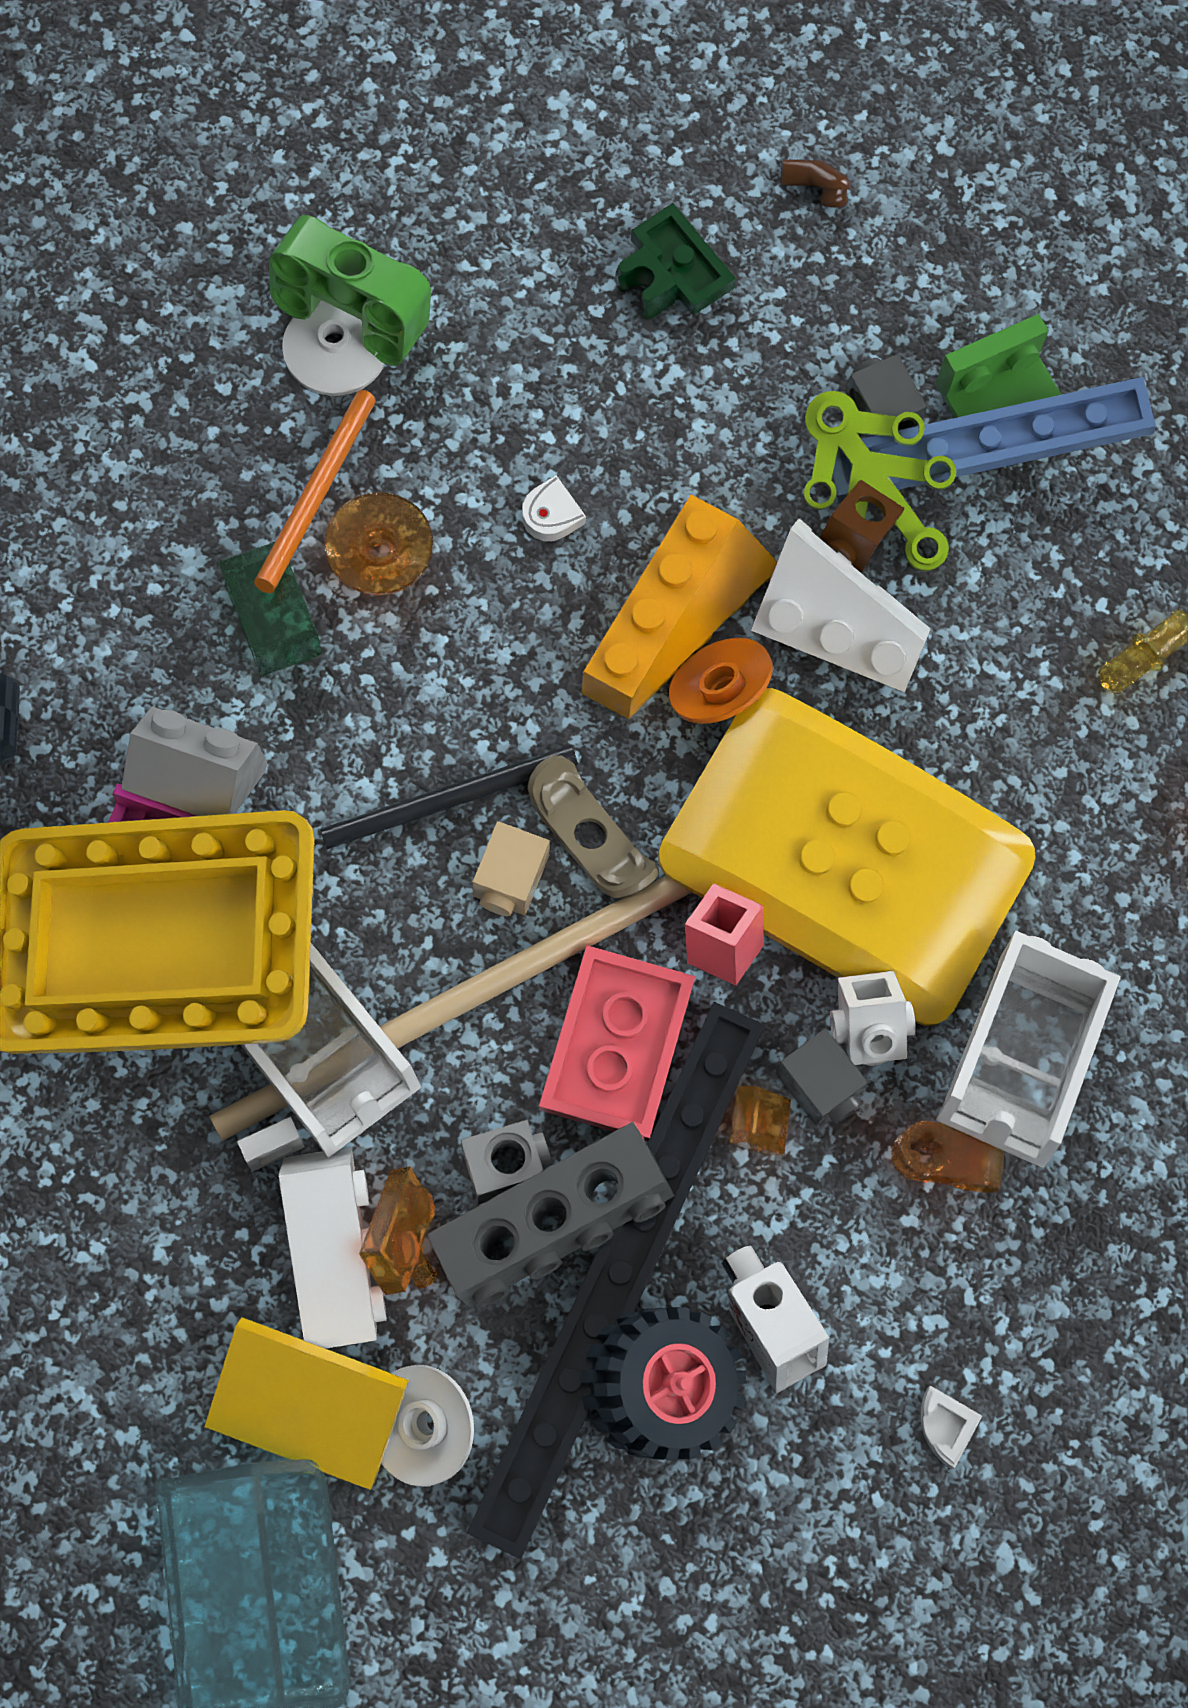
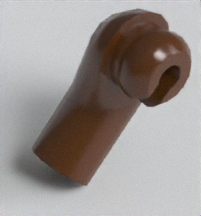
[780,159,851,207]

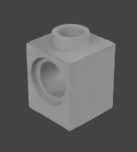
[461,1120,552,1204]

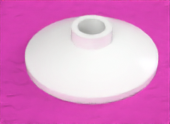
[282,300,385,396]
[381,1365,474,1487]

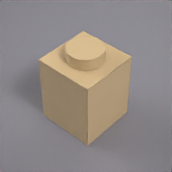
[473,821,550,916]

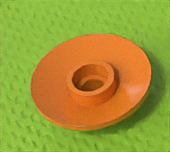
[669,638,773,724]

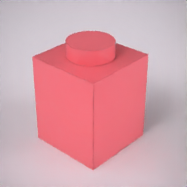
[685,884,764,986]

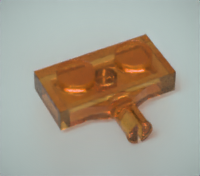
[359,1166,437,1295]

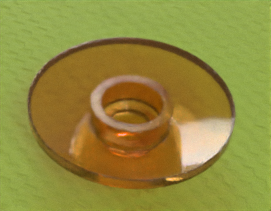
[324,492,433,595]

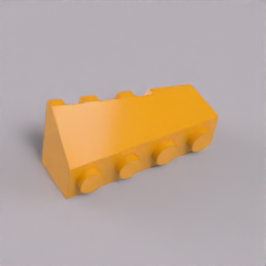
[582,495,777,719]

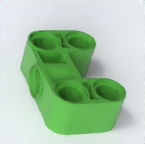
[269,215,431,366]

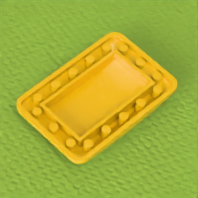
[658,688,1036,1026]
[0,810,314,1054]

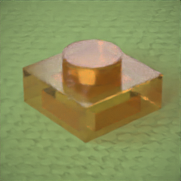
[730,1086,791,1156]

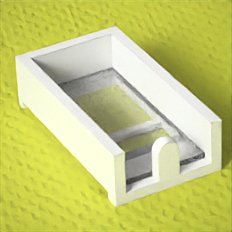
[936,930,1121,1168]
[241,943,421,1158]

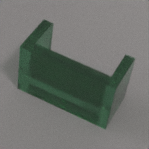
[218,542,322,677]

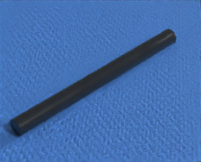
[320,745,578,850]

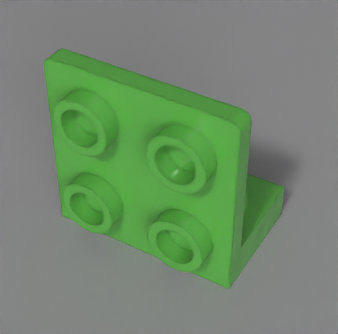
[935,314,1062,418]

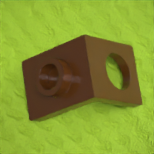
[819,480,904,574]

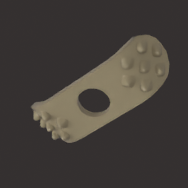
[528,755,659,898]

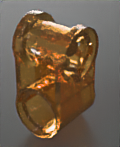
[891,1121,1005,1193]

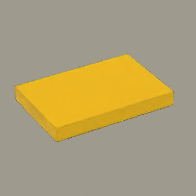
[205,1317,409,1490]

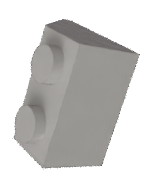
[121,706,267,816]

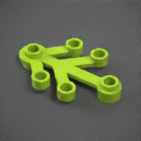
[804,391,956,572]

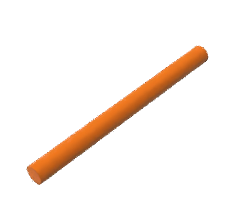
[254,390,376,593]

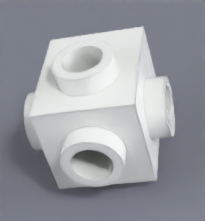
[830,971,915,1066]

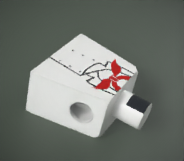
[722,1246,829,1393]

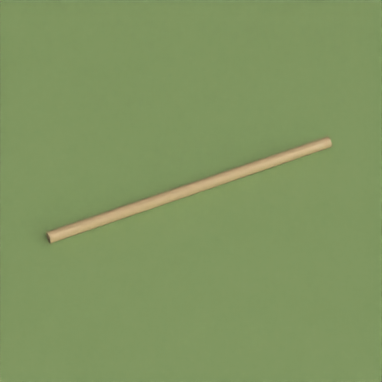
[209,875,692,1141]

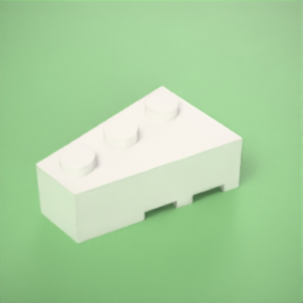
[751,519,931,692]
[279,1147,387,1349]

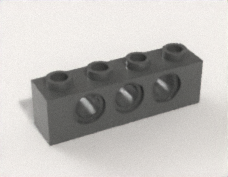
[427,1121,675,1308]

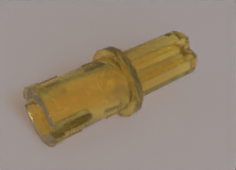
[1098,609,1188,694]

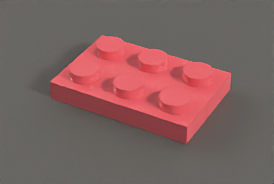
[539,945,695,1142]

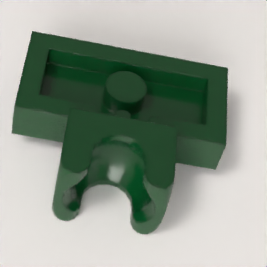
[615,203,736,320]

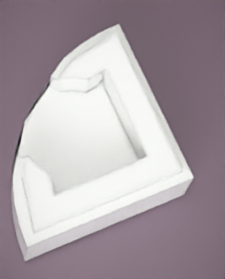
[921,1386,982,1469]

